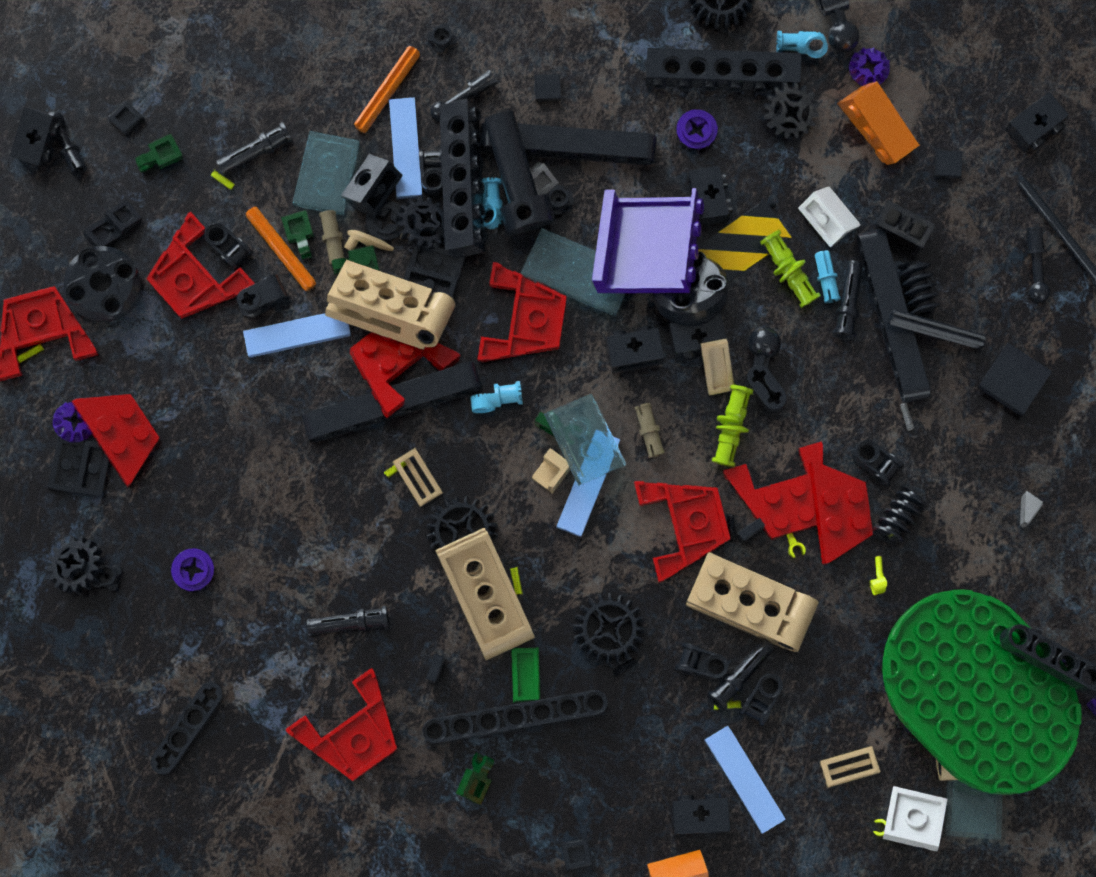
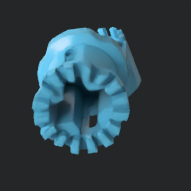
[776,31,828,58]
[482,177,503,229]
[470,381,523,413]

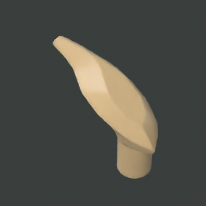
[344,230,394,251]

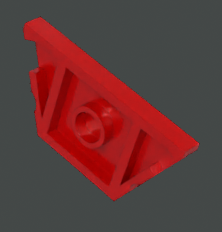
[72,394,159,487]
[809,462,873,565]

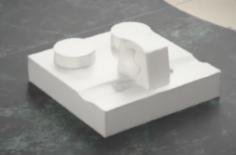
[883,786,947,851]

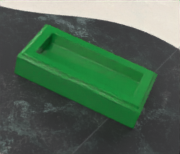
[512,648,540,703]

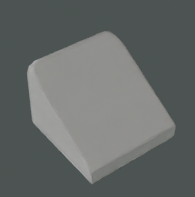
[530,162,559,195]
[1020,491,1043,528]

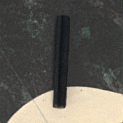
[889,310,986,349]

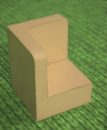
[532,448,571,494]

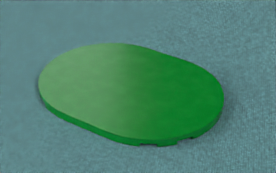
[882,590,1082,795]

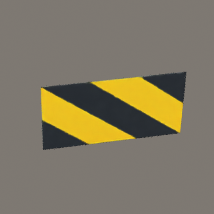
[698,200,792,283]

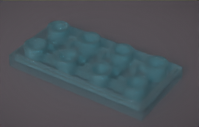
[520,228,626,316]

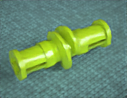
[760,230,821,308]
[712,385,754,467]

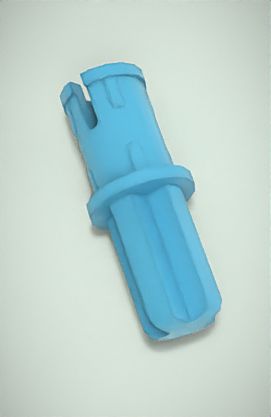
[815,250,841,303]

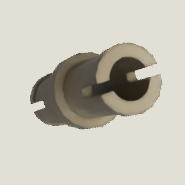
[319,210,344,264]
[634,403,665,458]

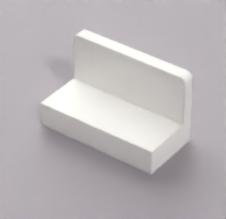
[798,187,860,247]

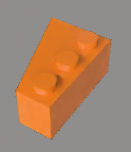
[837,81,920,165]

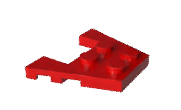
[146,212,255,319]
[478,262,567,362]
[0,286,98,381]
[350,332,460,418]
[723,441,823,540]
[634,481,730,583]
[285,668,398,782]

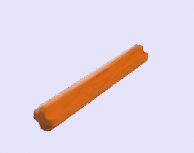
[354,46,420,133]
[246,207,316,291]

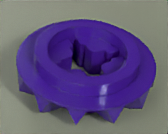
[849,47,890,86]
[676,110,718,150]
[53,402,92,442]
[171,549,214,591]

